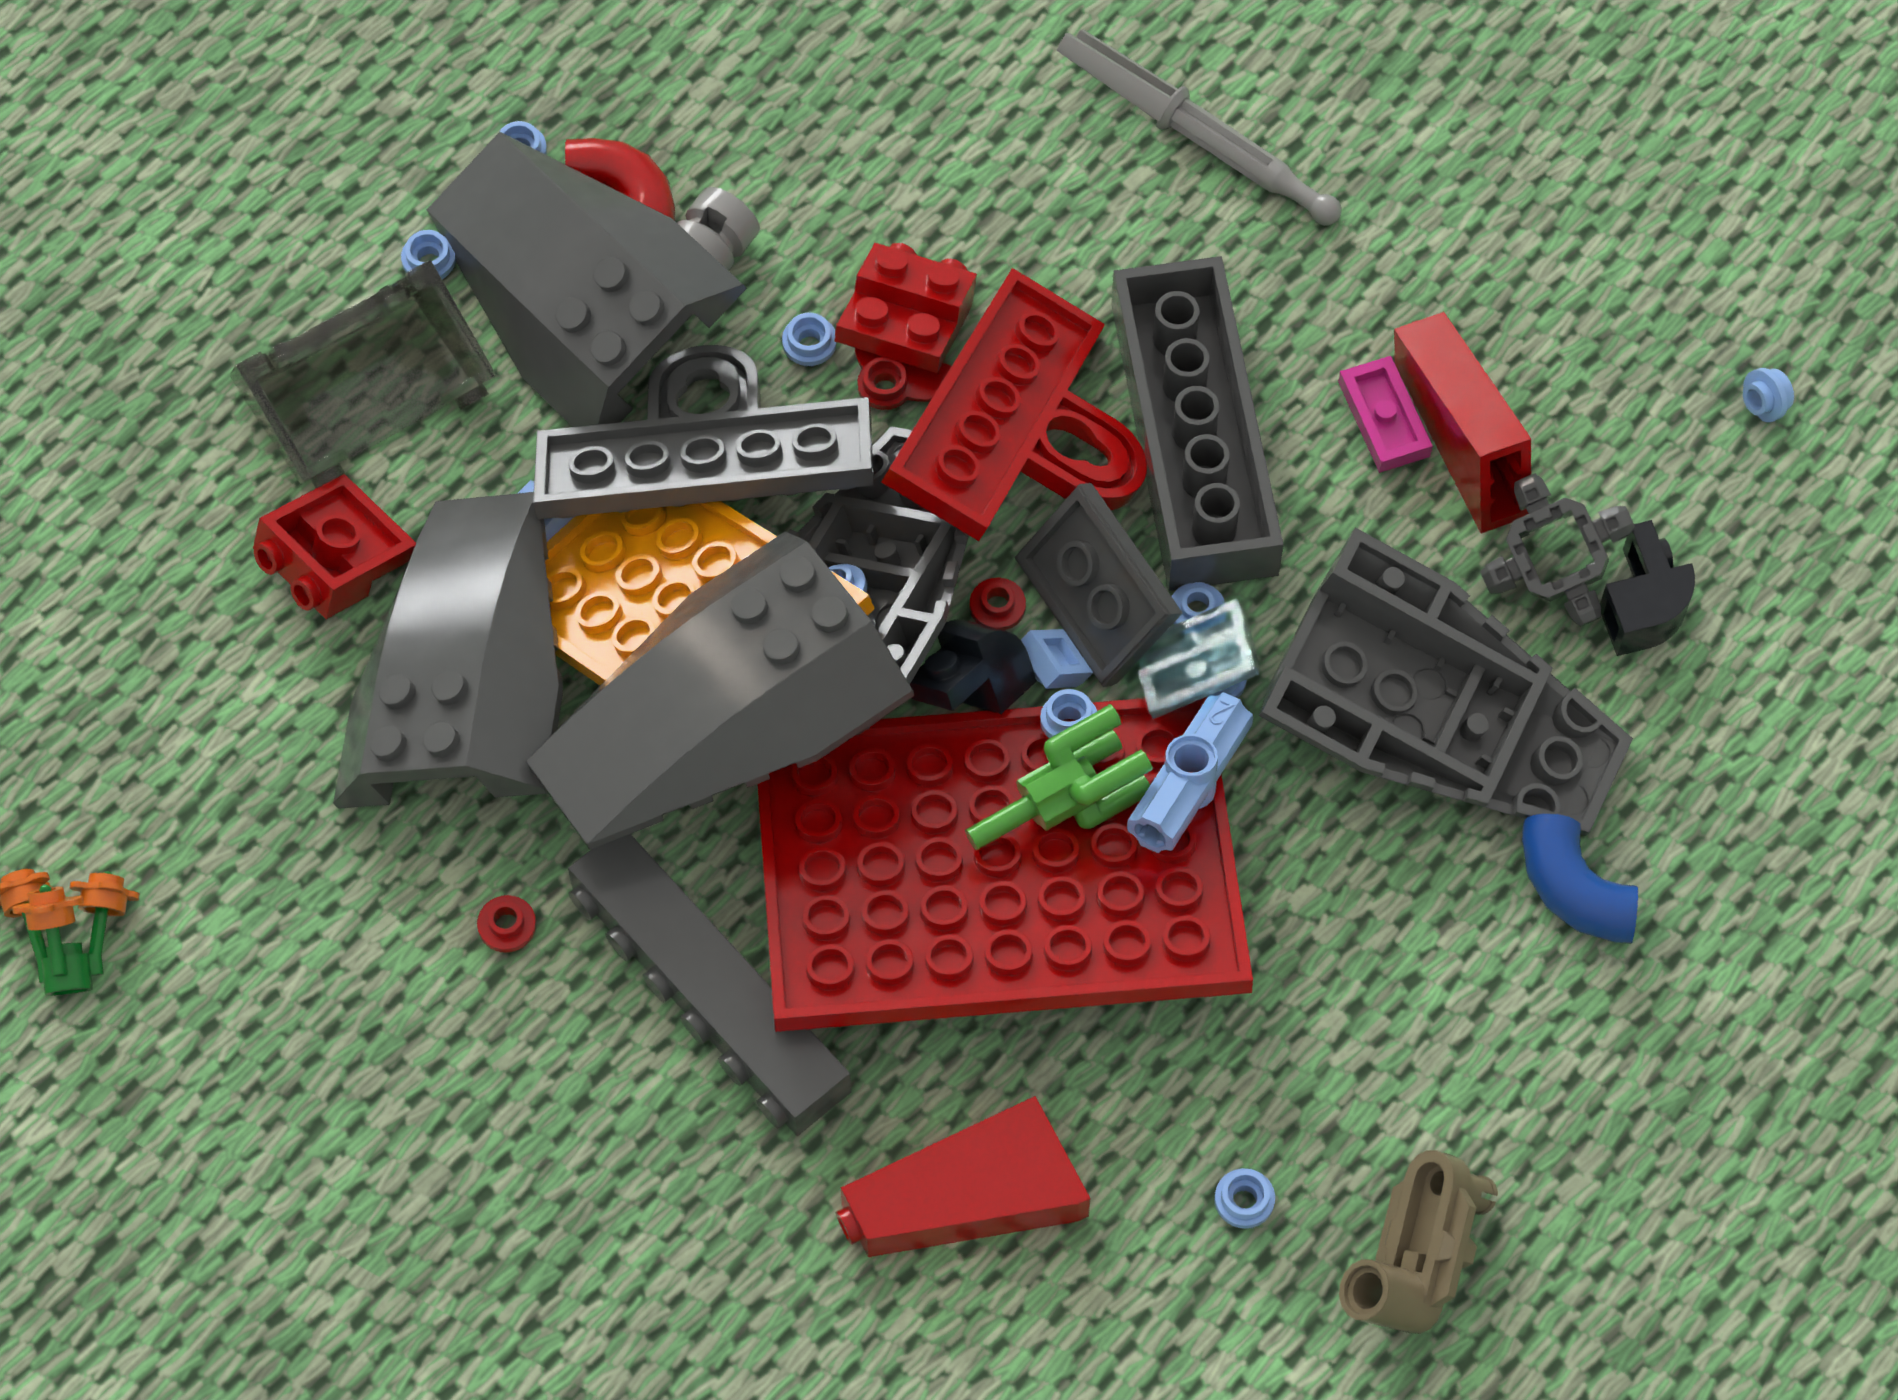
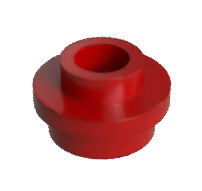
[970,577,1026,631]
[477,895,536,953]

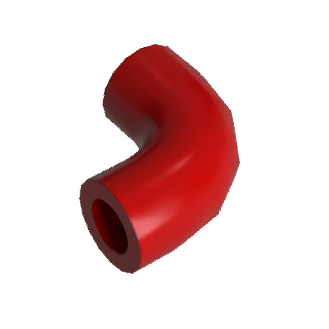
[565,138,675,221]

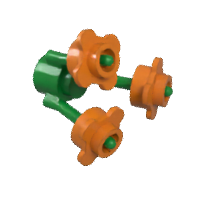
[0,869,140,996]

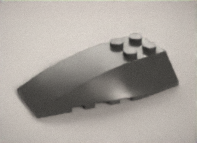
[427,132,747,427]
[788,426,969,735]
[333,492,563,809]
[1259,527,1633,836]
[526,531,914,850]

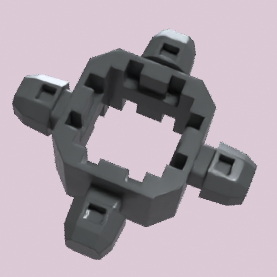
[1480,473,1635,627]

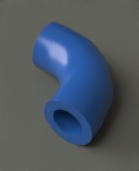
[1522,814,1638,944]

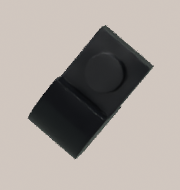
[1600,520,1695,656]
[910,619,1037,714]

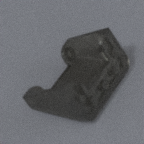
[230,260,497,488]

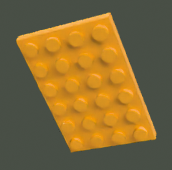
[545,501,875,685]

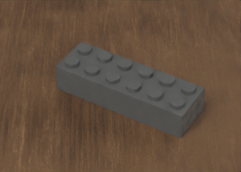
[1111,256,1284,591]

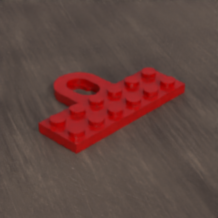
[881,268,1147,541]

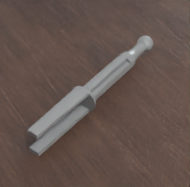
[1056,29,1342,226]

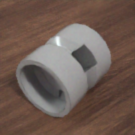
[677,187,760,271]

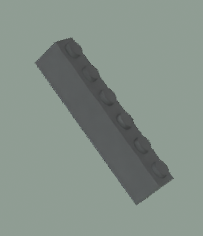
[568,834,851,1136]

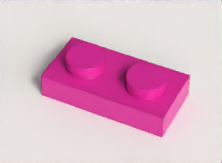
[1338,356,1433,473]

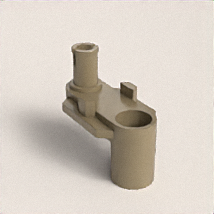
[1339,1150,1498,1334]

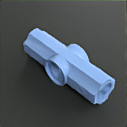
[1127,692,1253,853]

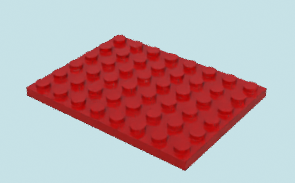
[757,694,1253,1032]

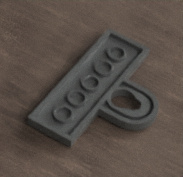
[533,345,874,520]

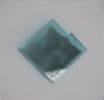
[1138,598,1259,719]

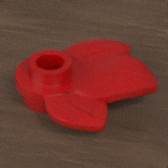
[855,348,952,410]

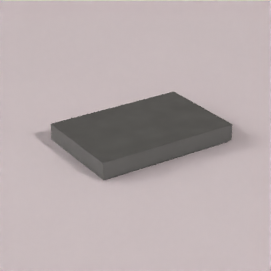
[1014,483,1182,687]

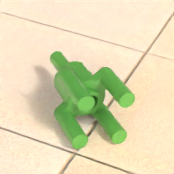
[965,704,1153,850]

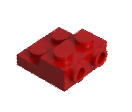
[834,243,977,373]
[253,474,416,619]

